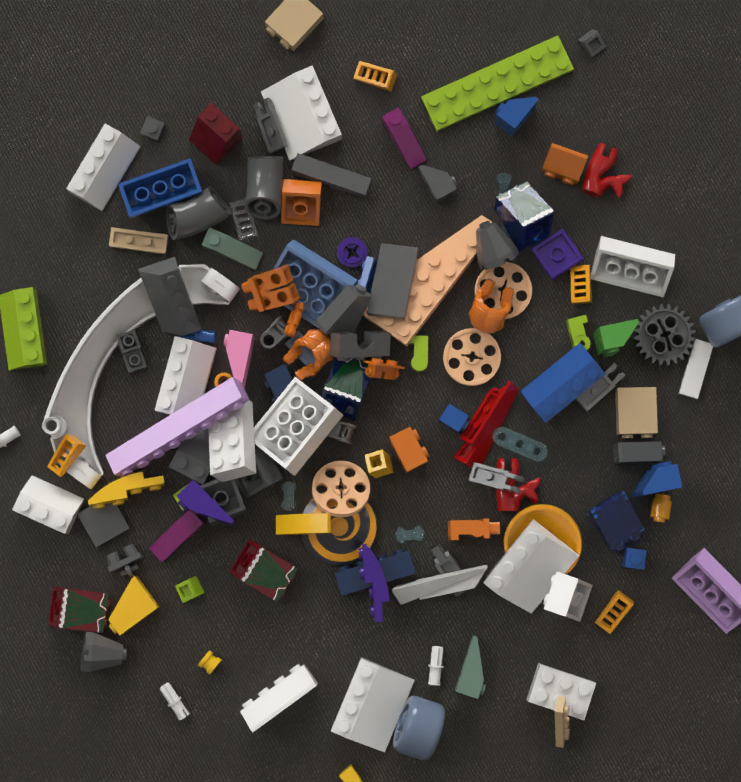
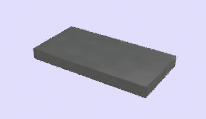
[367,243,419,320]

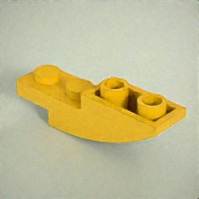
[88,471,165,509]

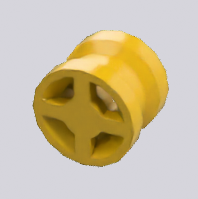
[198,650,222,675]

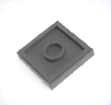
[77,503,130,548]

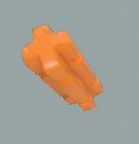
[284,301,305,337]

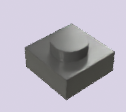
[140,116,165,142]

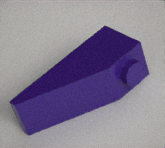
[177,480,236,526]

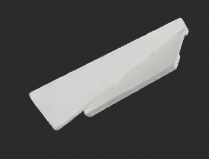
[392,565,488,604]

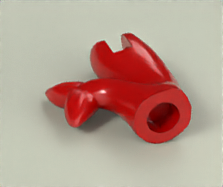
[581,143,632,198]
[495,458,541,511]

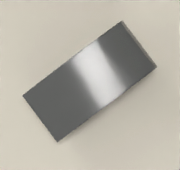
[116,330,147,374]

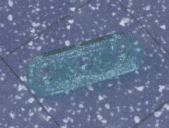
[492,427,548,461]

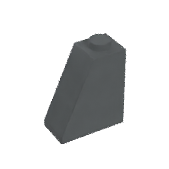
[315,284,372,334]
[613,442,665,464]

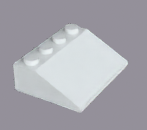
[261,65,342,161]
[254,377,343,476]
[483,519,579,614]
[331,657,415,752]

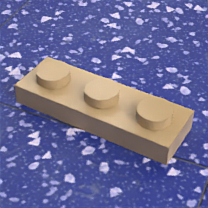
[109,227,169,255]
[555,696,570,748]

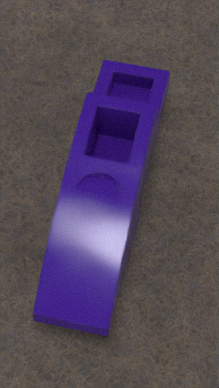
[358,544,390,622]

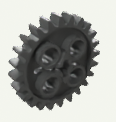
[633,304,696,366]

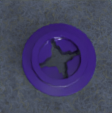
[337,237,368,268]

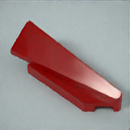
[454,381,519,469]

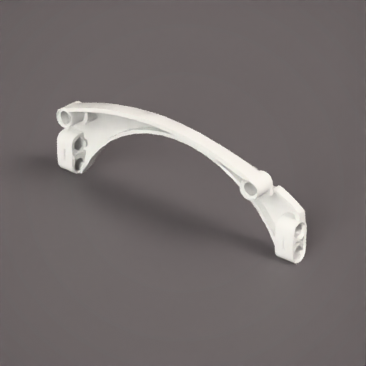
[42,264,240,490]

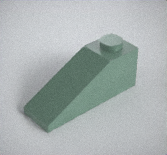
[202,228,263,270]
[455,635,486,699]

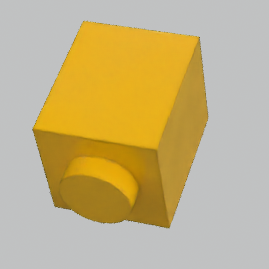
[365,449,394,478]

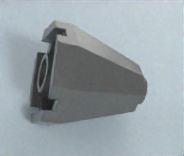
[476,221,519,270]
[80,631,127,672]

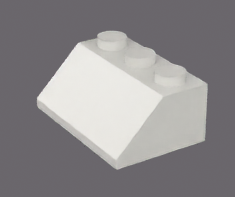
[12,475,84,534]

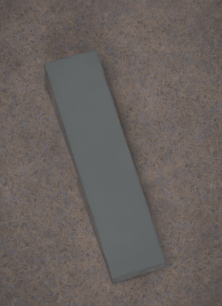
[291,153,372,197]

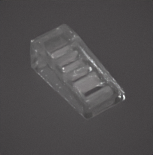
[229,198,258,240]

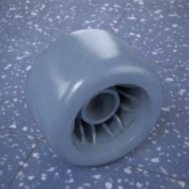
[700,296,741,348]
[393,696,445,760]

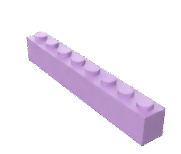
[106,377,250,477]

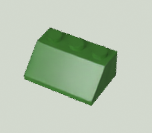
[593,319,639,358]

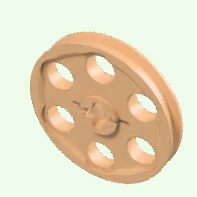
[474,262,532,319]
[443,328,501,386]
[312,461,370,517]

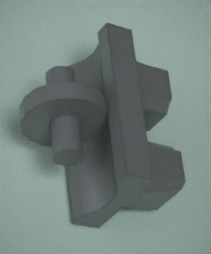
[107,544,144,578]

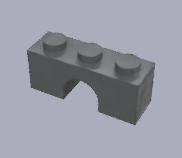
[330,330,391,361]

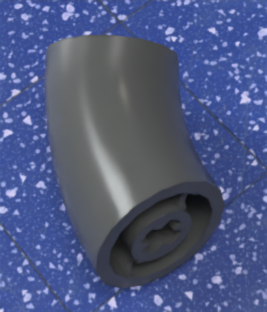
[245,156,283,220]
[166,187,232,240]

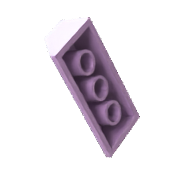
[672,548,741,634]

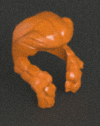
[469,278,514,333]
[283,329,335,380]

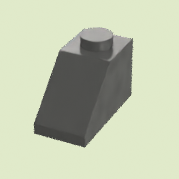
[418,165,458,203]

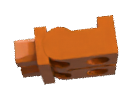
[241,264,300,312]
[448,519,500,540]

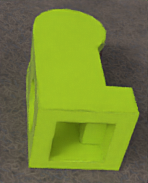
[566,315,591,350]
[409,336,428,372]

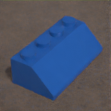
[118,158,203,218]
[521,343,605,423]
[631,461,682,497]

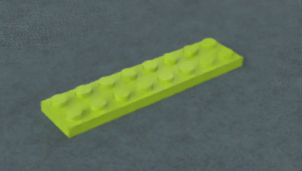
[421,36,574,132]

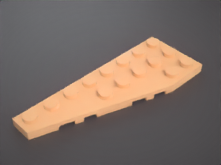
[363,215,492,346]

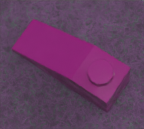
[382,107,427,170]
[149,510,205,562]

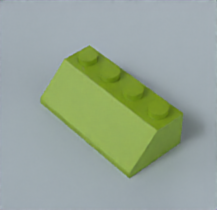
[0,287,47,371]

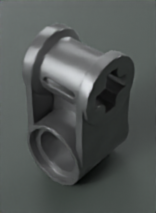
[260,315,288,351]
[327,421,357,444]

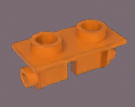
[363,358,405,380]

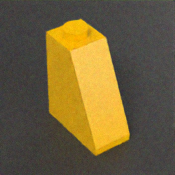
[108,576,159,635]

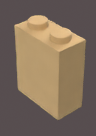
[265,0,324,52]
[615,387,658,439]

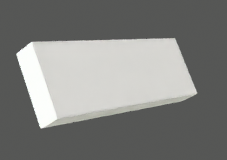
[678,339,713,399]

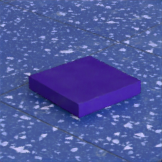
[531,229,584,281]

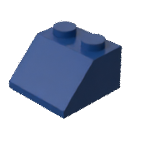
[494,97,539,137]

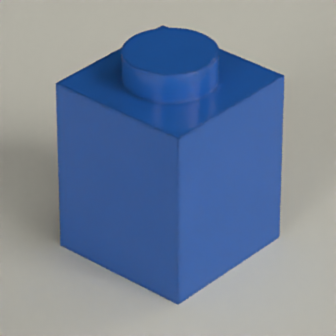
[438,404,469,433]
[622,548,647,570]

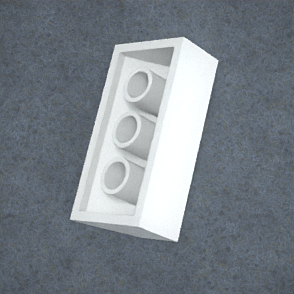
[66,124,140,212]
[590,236,675,297]
[155,336,217,415]
[240,664,318,732]

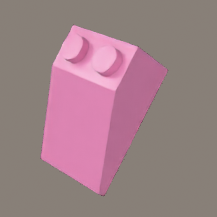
[224,330,255,389]

